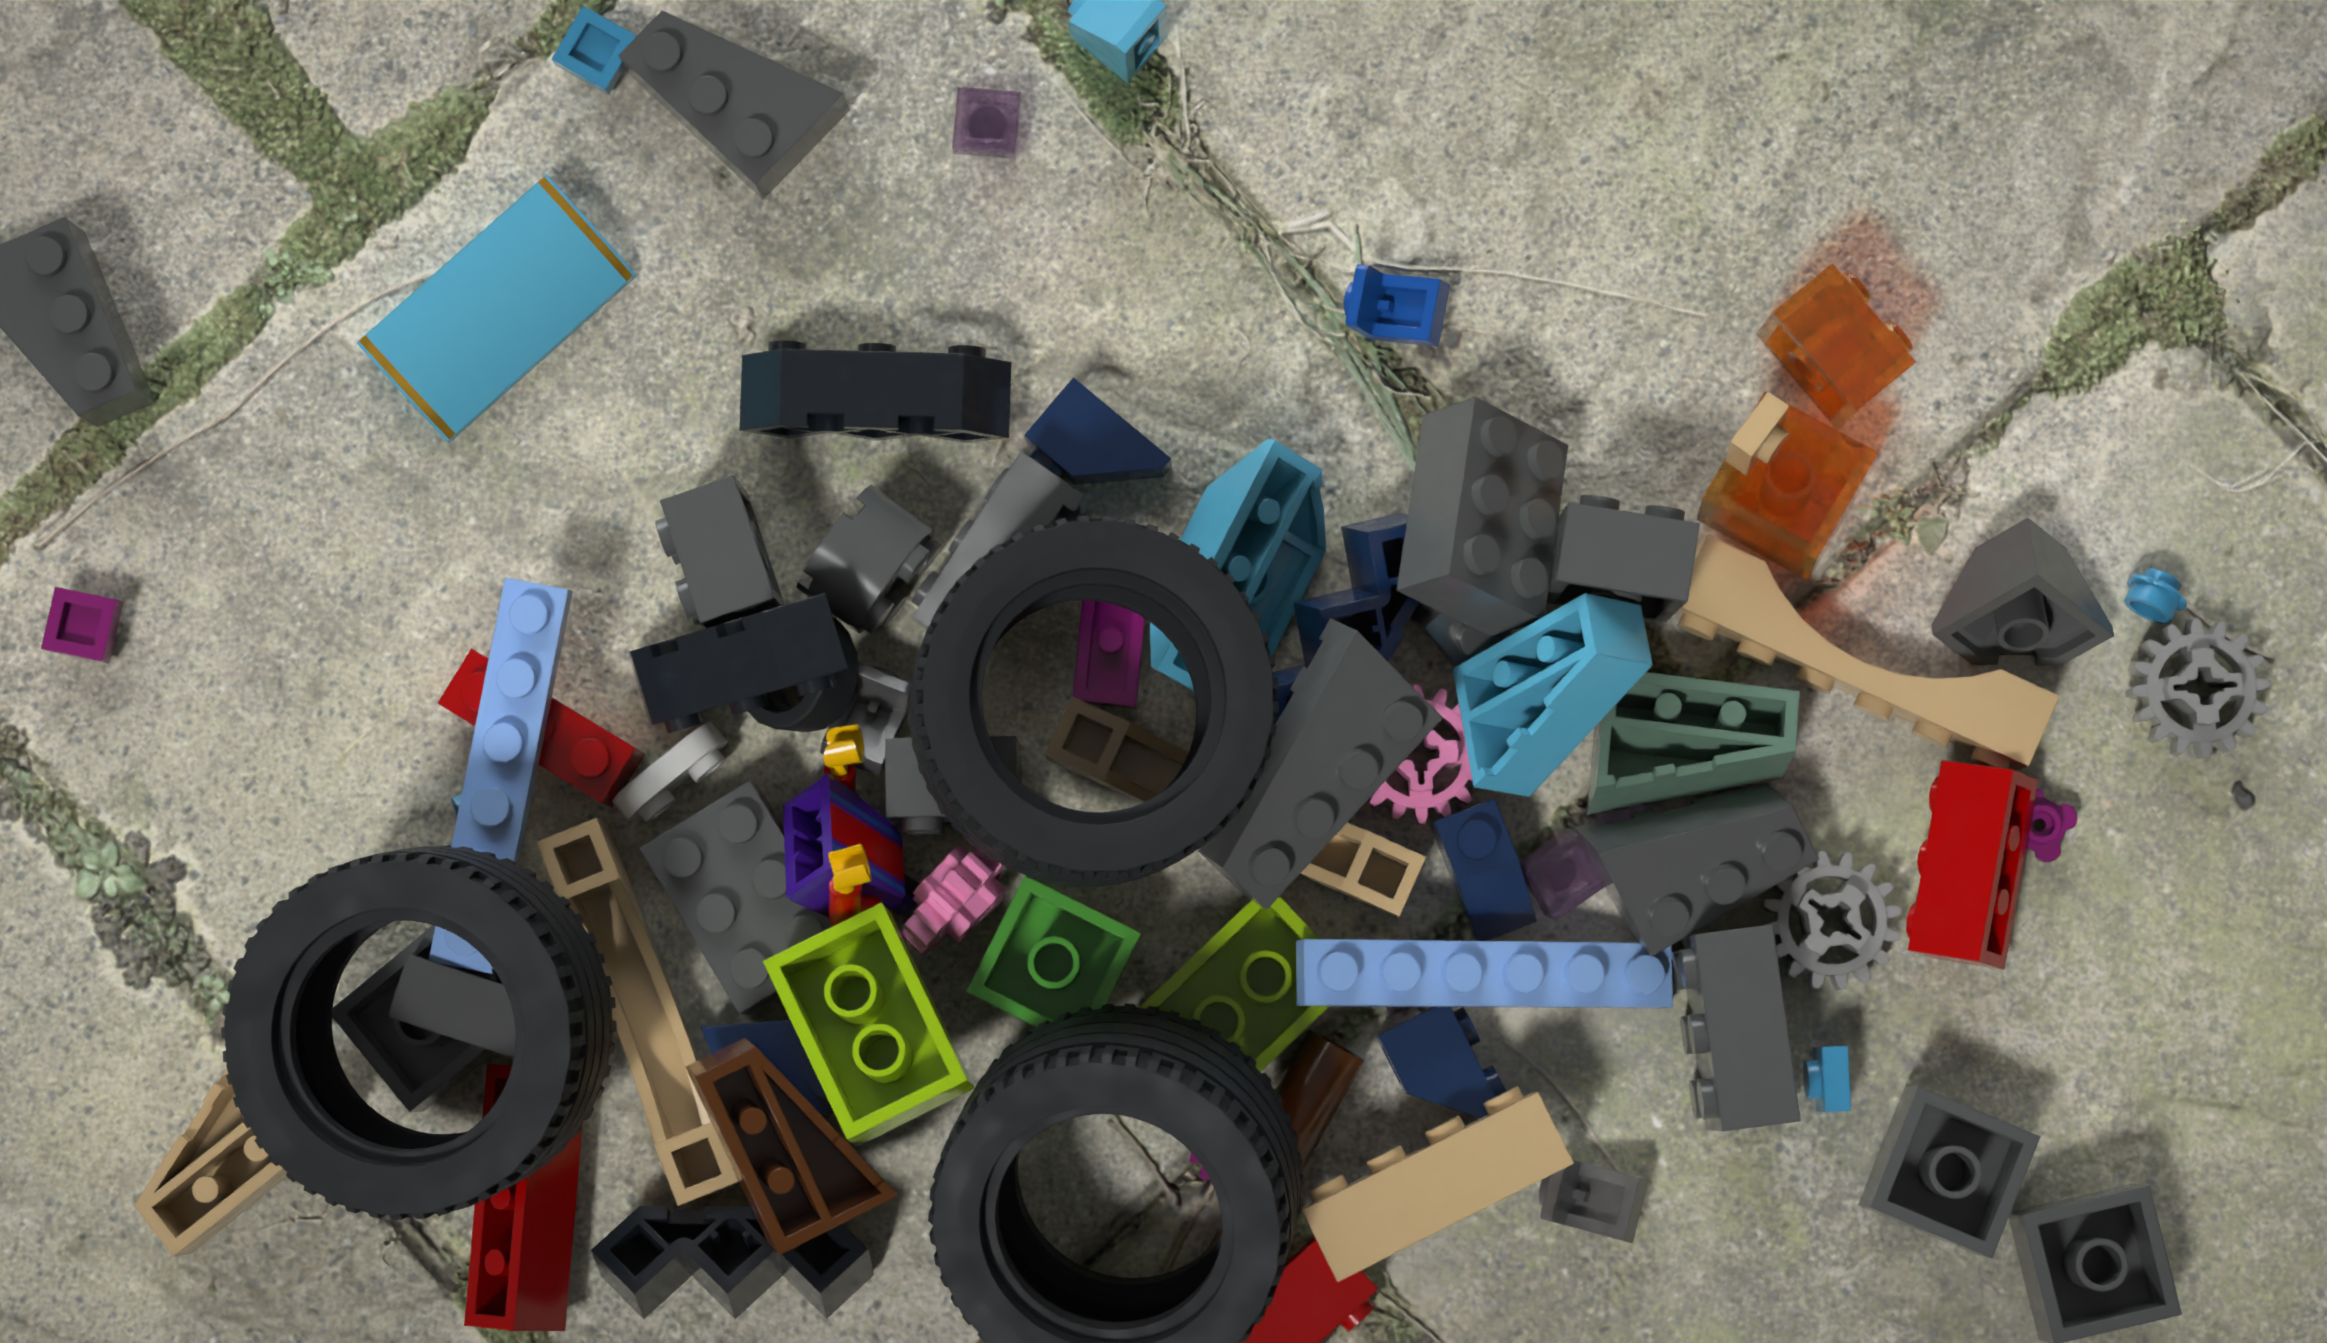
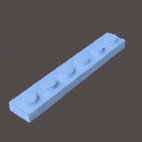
[429,577,573,974]
[1296,939,1673,1009]

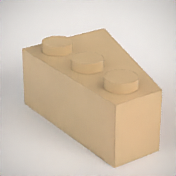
[134,1069,287,1257]

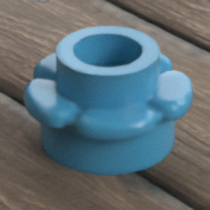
[2124,568,2187,624]

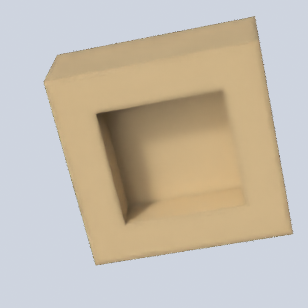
[1725,392,1790,475]

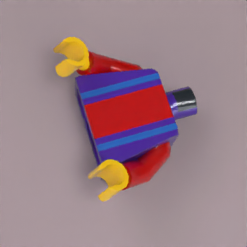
[783,724,920,926]

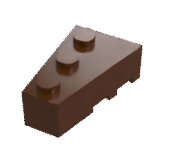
[686,1038,899,1255]

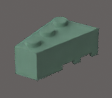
[1587,672,1800,815]

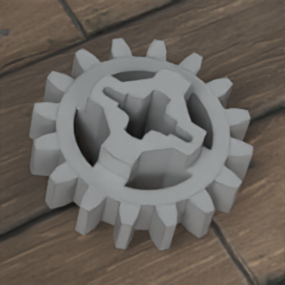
[2125,618,2271,759]
[1760,851,1902,990]

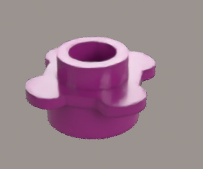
[2026,788,2077,863]

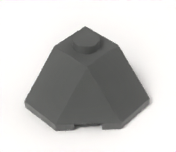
[1931,517,2114,665]

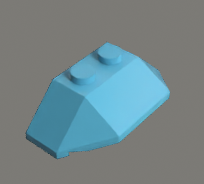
[1150,438,1326,691]

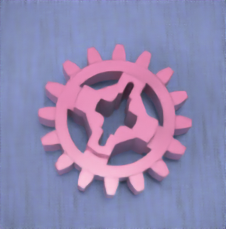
[1369,685,1473,825]
[900,845,1008,955]

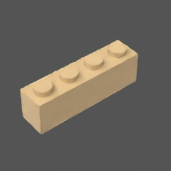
[1301,1086,1574,1282]

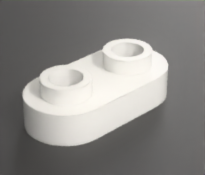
[612,721,728,824]

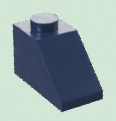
[1024,377,1172,485]
[1430,798,1537,941]

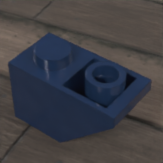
[1376,1007,1506,1119]

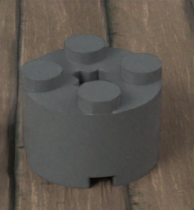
[796,485,943,634]

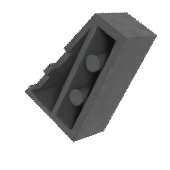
[618,10,850,200]
[0,217,156,427]

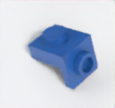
[1344,264,1450,347]

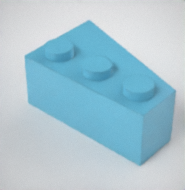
[1453,593,1653,797]

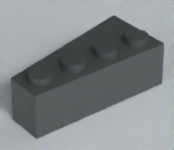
[1198,618,1443,910]

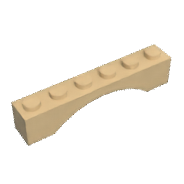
[1675,535,2060,771]
[1045,696,1426,919]
[536,818,739,1206]

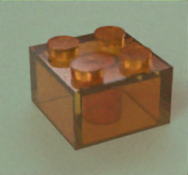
[1756,263,1916,430]
[1697,392,1879,581]

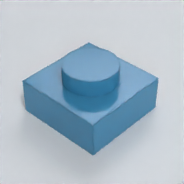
[551,6,637,95]
[1803,1046,1851,1112]

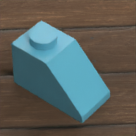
[1068,0,1168,84]

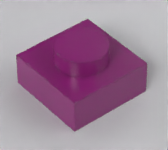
[41,587,123,664]

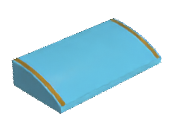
[357,174,637,443]

